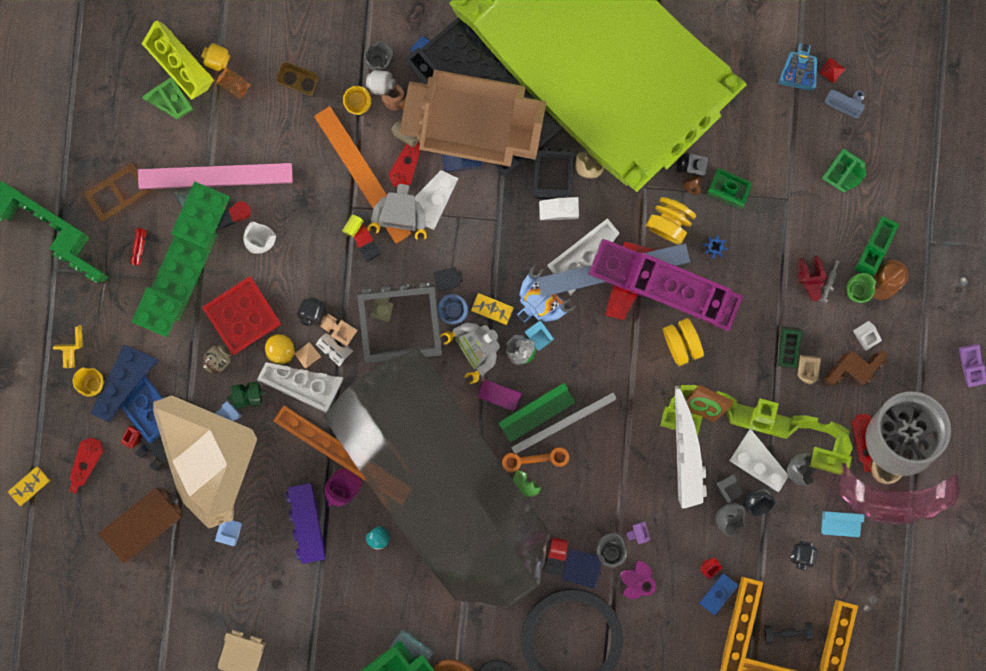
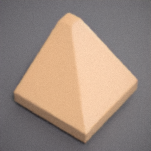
[295,342,321,369]

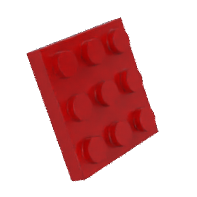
[202,276,282,356]

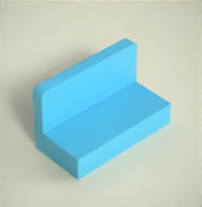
[821,511,864,537]

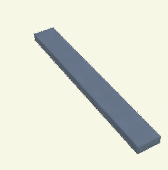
[537,244,690,297]

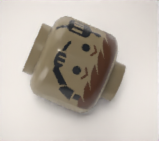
[202,345,231,374]

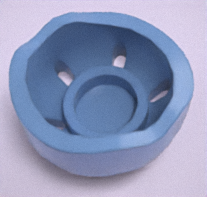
[437,294,468,325]

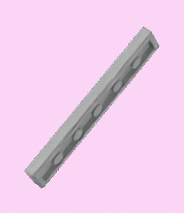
[511,393,616,453]

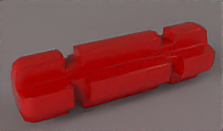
[130,228,147,266]

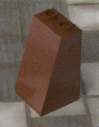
[98,487,183,563]

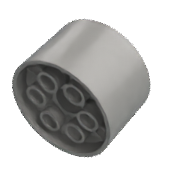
[865,392,951,476]

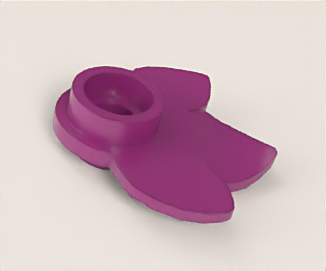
[620,561,656,599]

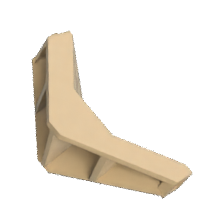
[153,396,257,529]

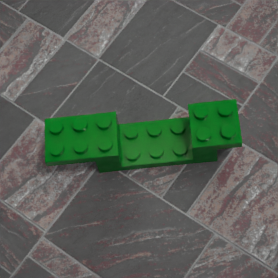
[0,181,109,283]
[131,181,231,338]

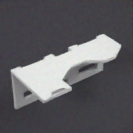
[316,333,353,366]

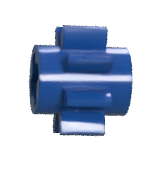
[703,235,727,259]

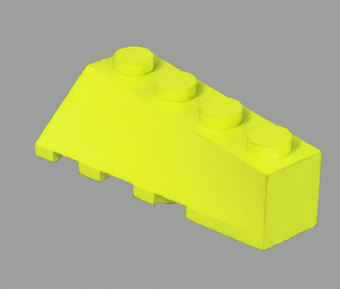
[142,21,214,100]

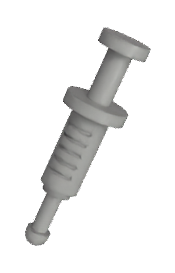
[819,260,840,303]

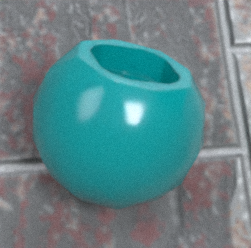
[366,525,390,550]

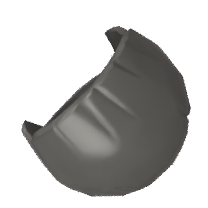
[787,453,817,486]
[715,503,746,537]
[596,533,627,567]

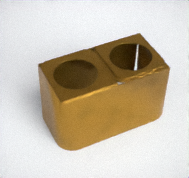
[276,62,319,96]

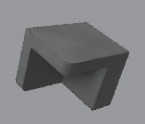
[715,474,743,504]

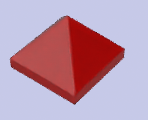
[818,57,845,84]
[121,425,141,449]
[700,557,723,580]

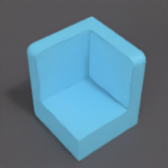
[525,321,554,351]

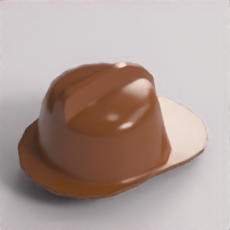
[873,260,909,300]

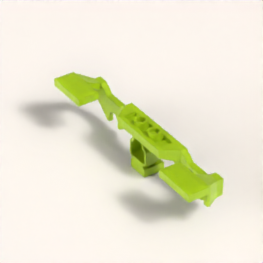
[660,385,853,476]

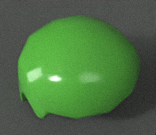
[846,273,876,303]
[512,470,541,497]

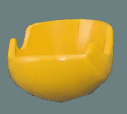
[343,86,372,115]
[265,334,295,365]
[72,367,105,397]

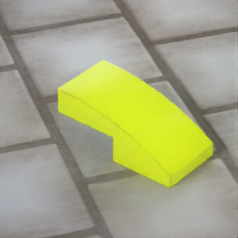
[342,215,364,237]

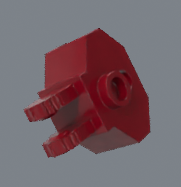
[797,255,827,302]

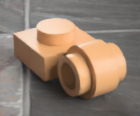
[320,314,358,346]

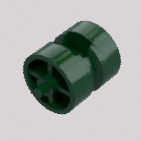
[227,381,266,410]

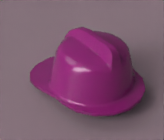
[325,468,362,507]

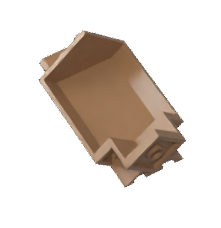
[400,70,546,167]

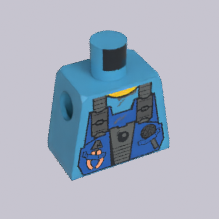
[777,43,817,91]

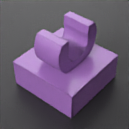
[626,521,650,544]

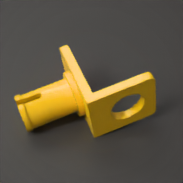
[53,325,83,368]

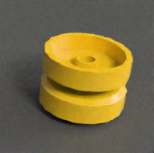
[663,318,704,367]

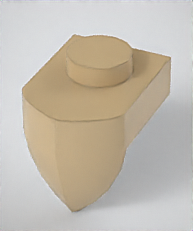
[797,355,821,384]

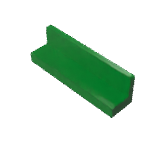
[499,383,575,442]

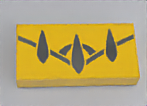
[471,293,514,325]
[8,466,50,506]

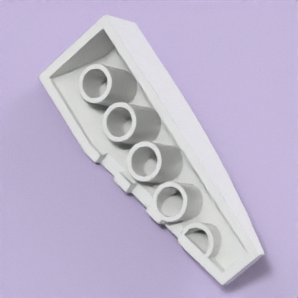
[675,386,707,508]

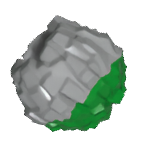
[506,335,536,365]

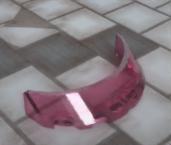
[840,463,960,525]

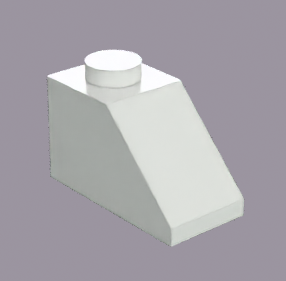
[539,197,579,220]

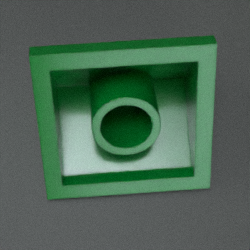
[706,168,753,210]

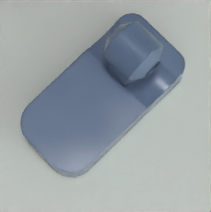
[825,90,865,118]

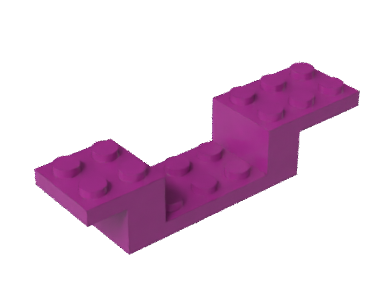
[588,238,743,332]

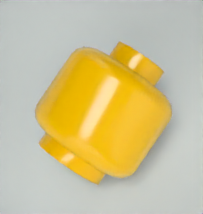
[201,43,230,71]

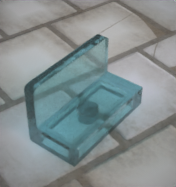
[390,629,434,660]

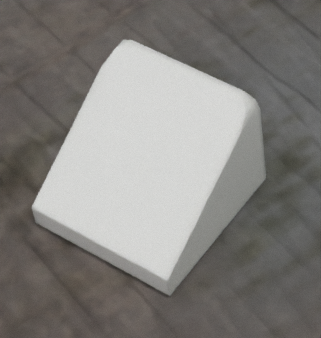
[854,321,882,351]

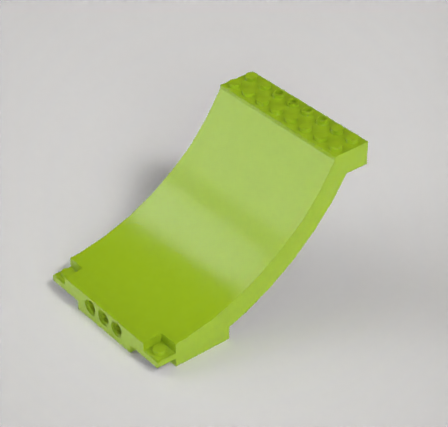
[449,0,746,192]

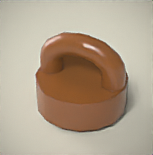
[682,176,702,195]

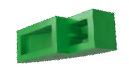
[854,215,899,277]

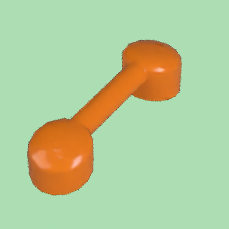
[502,447,569,472]

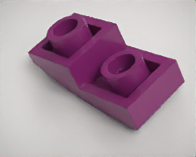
[477,379,522,411]

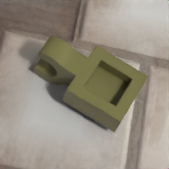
[370,297,394,322]

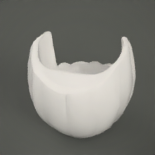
[243,222,276,254]

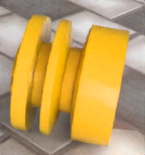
[646,197,696,245]

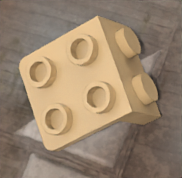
[218,630,266,671]

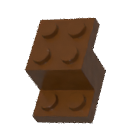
[821,350,888,386]

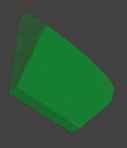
[822,148,866,193]

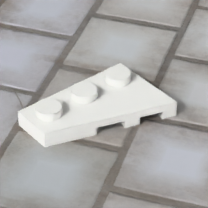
[415,170,458,230]
[729,429,788,492]

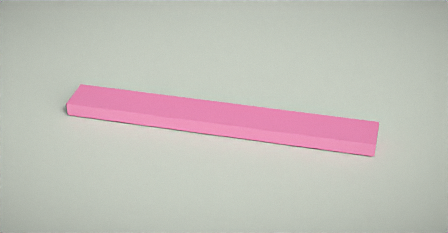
[138,163,293,189]

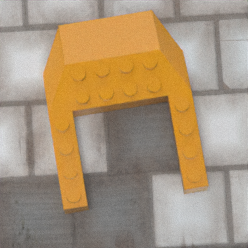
[720,576,858,671]

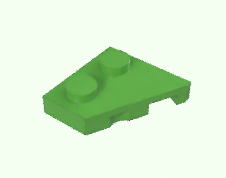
[142,77,194,120]

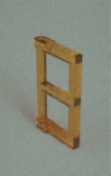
[84,163,150,222]

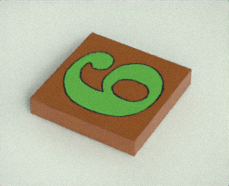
[685,385,733,422]

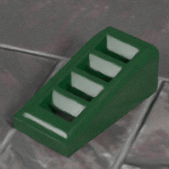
[778,326,802,368]

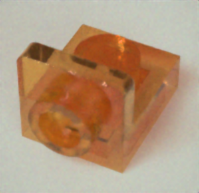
[215,67,250,99]

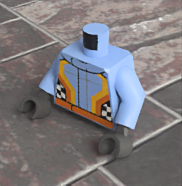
[517,264,576,323]

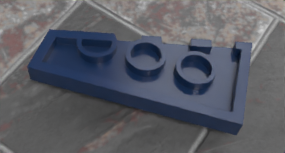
[90,345,159,422]

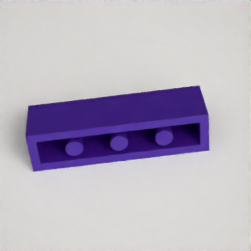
[286,483,326,564]

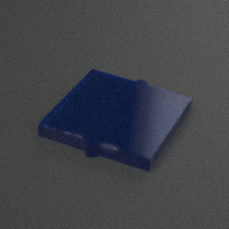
[562,549,602,588]

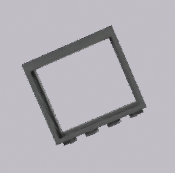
[357,282,442,363]

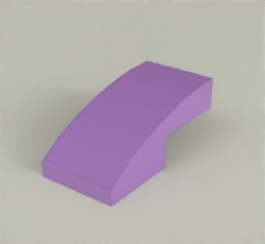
[959,344,986,387]

